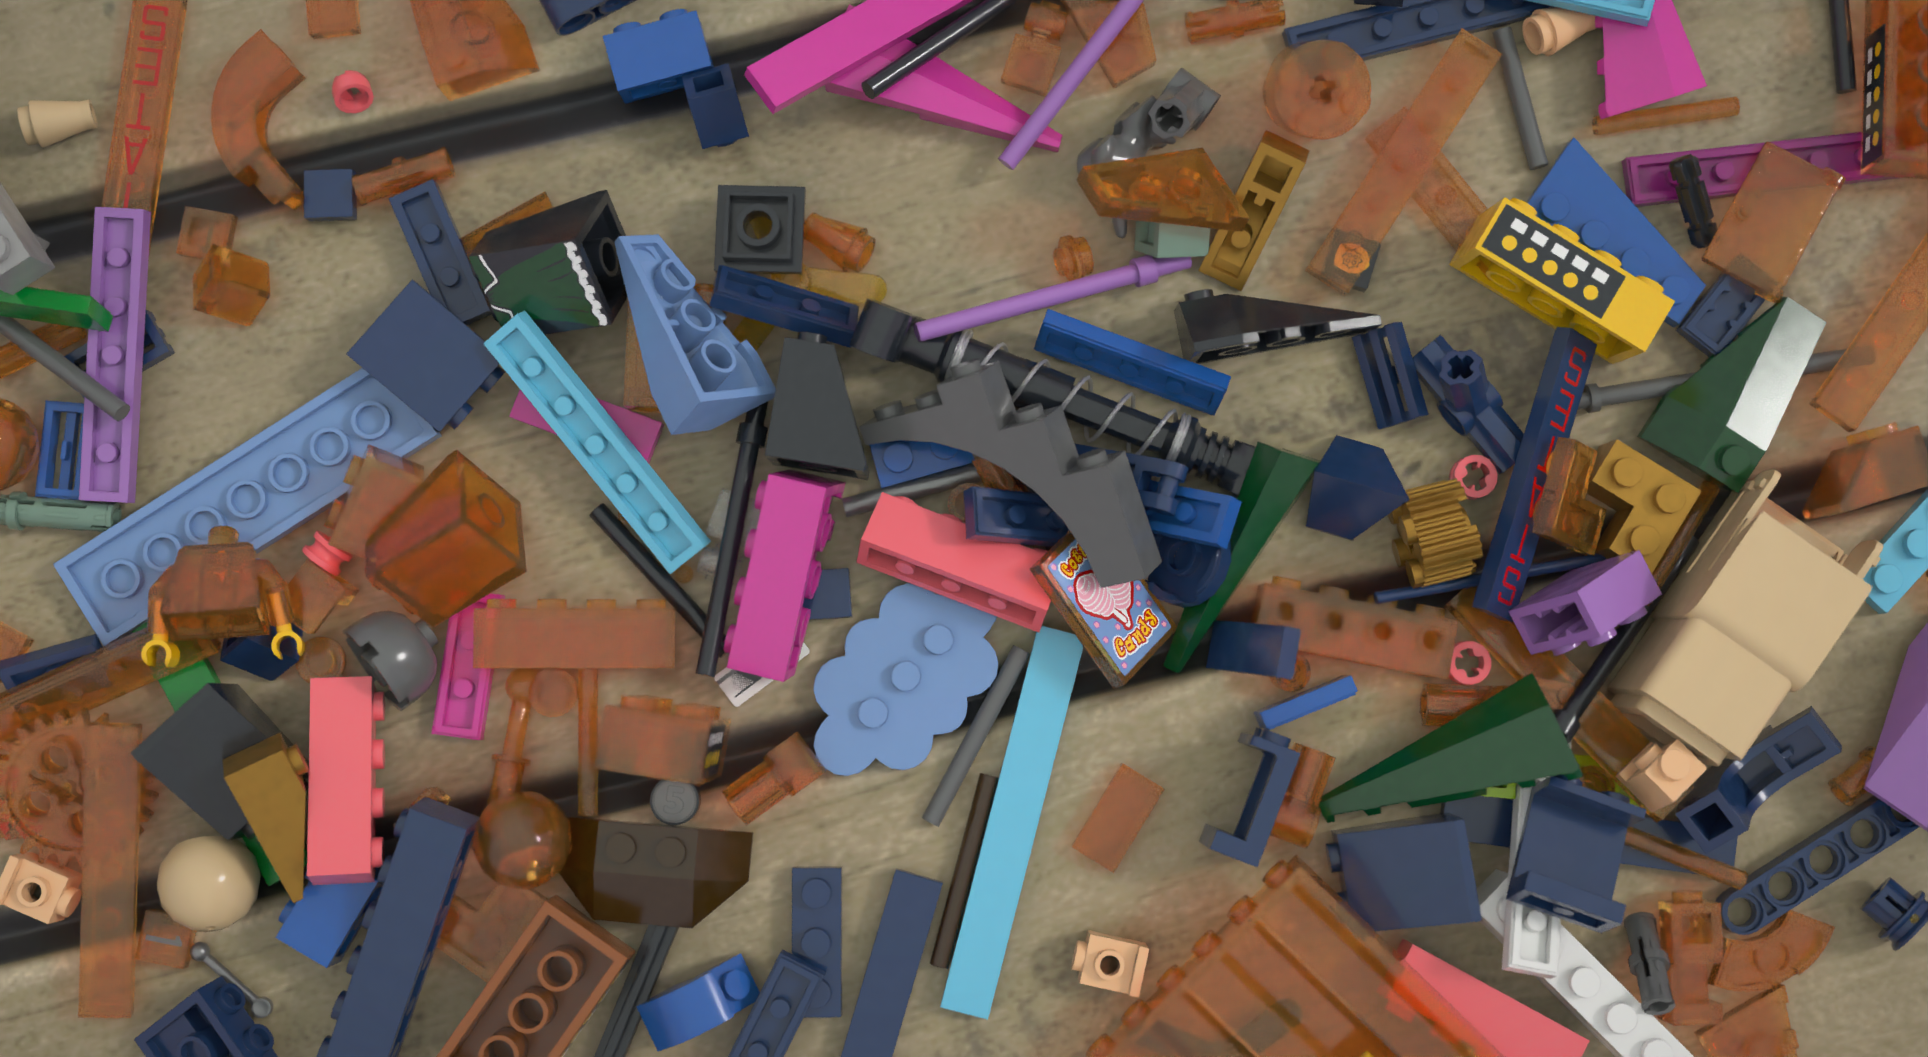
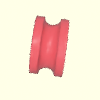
[1449,455,1498,500]
[302,530,353,576]
[1443,641,1491,685]

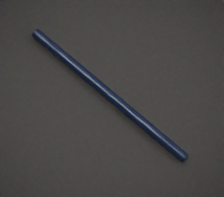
[1373,553,1606,604]

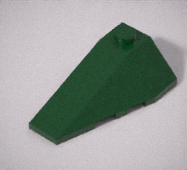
[1637,296,1827,493]

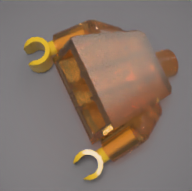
[141,526,305,668]

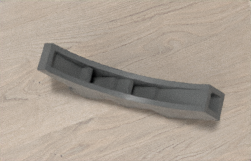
[859,358,1162,588]

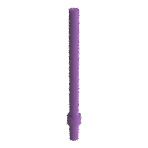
[998,0,1144,170]
[914,255,1192,342]

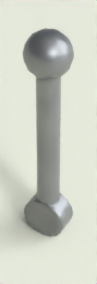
[190,942,273,1018]

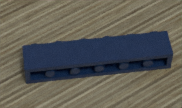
[316,797,481,1057]

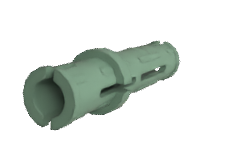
[0,491,122,532]

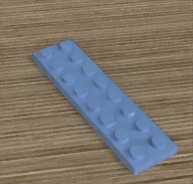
[53,368,442,647]

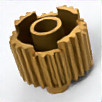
[1388,478,1483,588]

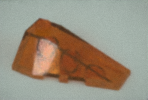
[410,0,540,101]

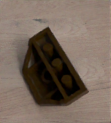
[553,816,754,928]

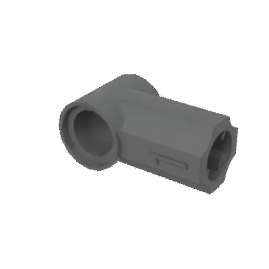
[1148,68,1221,140]

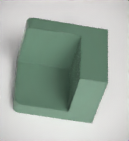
[1134,201,1212,258]

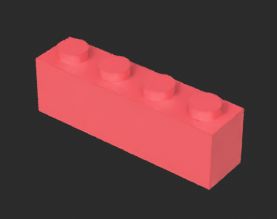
[856,492,1058,633]
[307,676,385,885]
[1376,939,1590,1057]

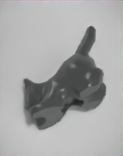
[1077,95,1176,238]

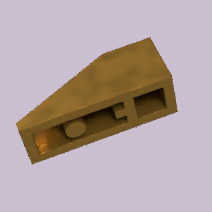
[1198,130,1309,291]
[222,733,309,903]

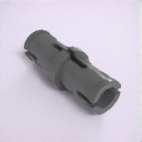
[1623,912,1676,1015]

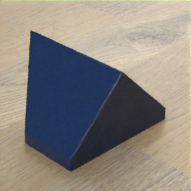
[1306,435,1409,541]

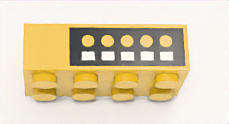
[1449,197,1675,364]

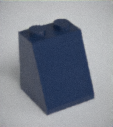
[1325,813,1482,933]

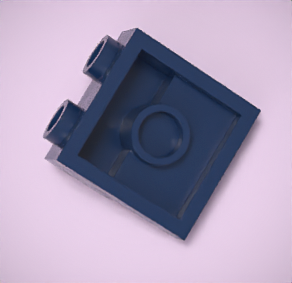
[134,976,278,1057]

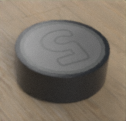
[650,775,701,825]

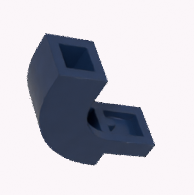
[1675,706,1842,854]

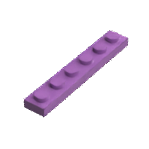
[79,207,151,503]

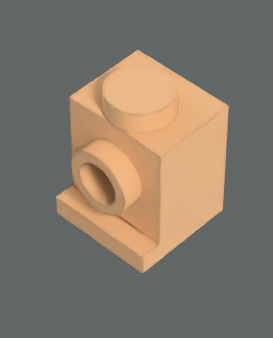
[1616,738,1707,813]
[0,852,84,924]
[1071,930,1149,998]

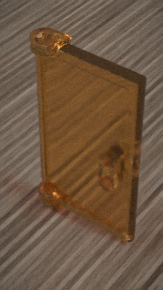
[1701,142,1846,303]

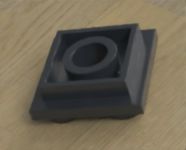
[714,185,806,275]

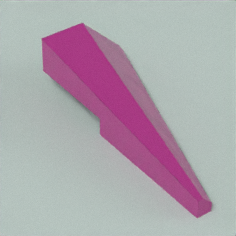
[1595,0,1707,119]
[825,5,1062,152]

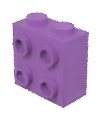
[1508,550,1662,656]

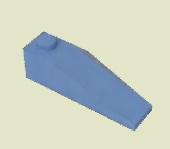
[614,234,776,435]

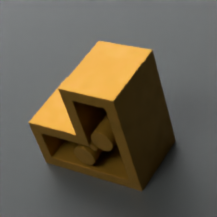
[1575,439,1701,573]

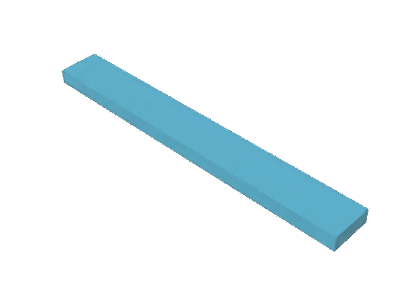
[940,626,1086,1020]

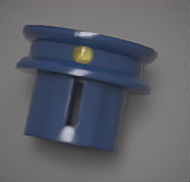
[1860,877,1928,951]

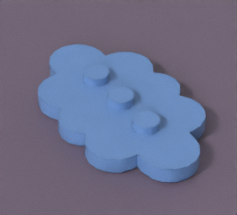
[813,583,998,776]

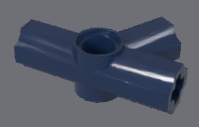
[1412,335,1524,474]

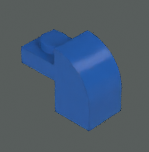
[636,953,760,1051]

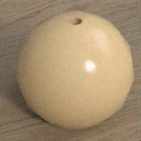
[157,836,260,932]

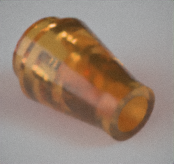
[804,212,876,273]

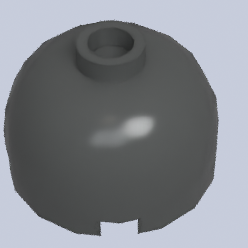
[343,610,439,711]

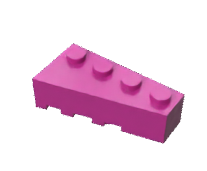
[724,469,846,682]

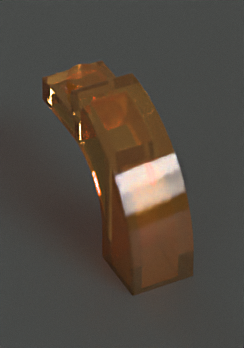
[211,29,306,210]

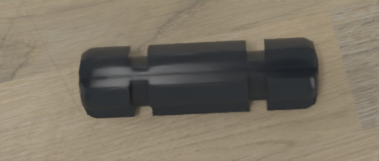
[1669,154,1720,249]

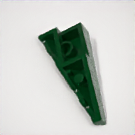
[1163,441,1321,673]
[1316,673,1583,823]

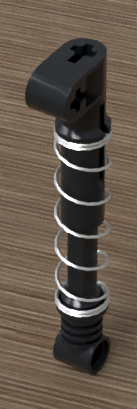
[849,298,1256,495]

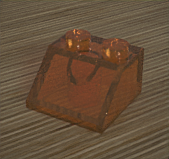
[1802,421,1928,520]

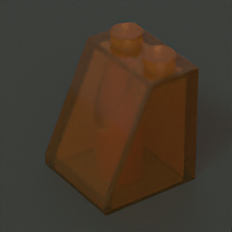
[365,450,527,627]

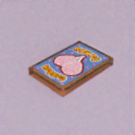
[1029,530,1177,688]

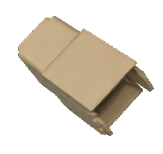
[1608,469,1883,767]

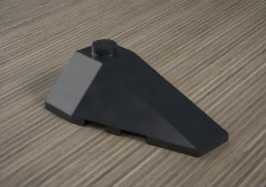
[1174,289,1382,364]

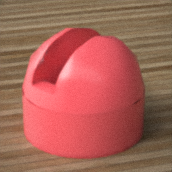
[332,70,374,113]

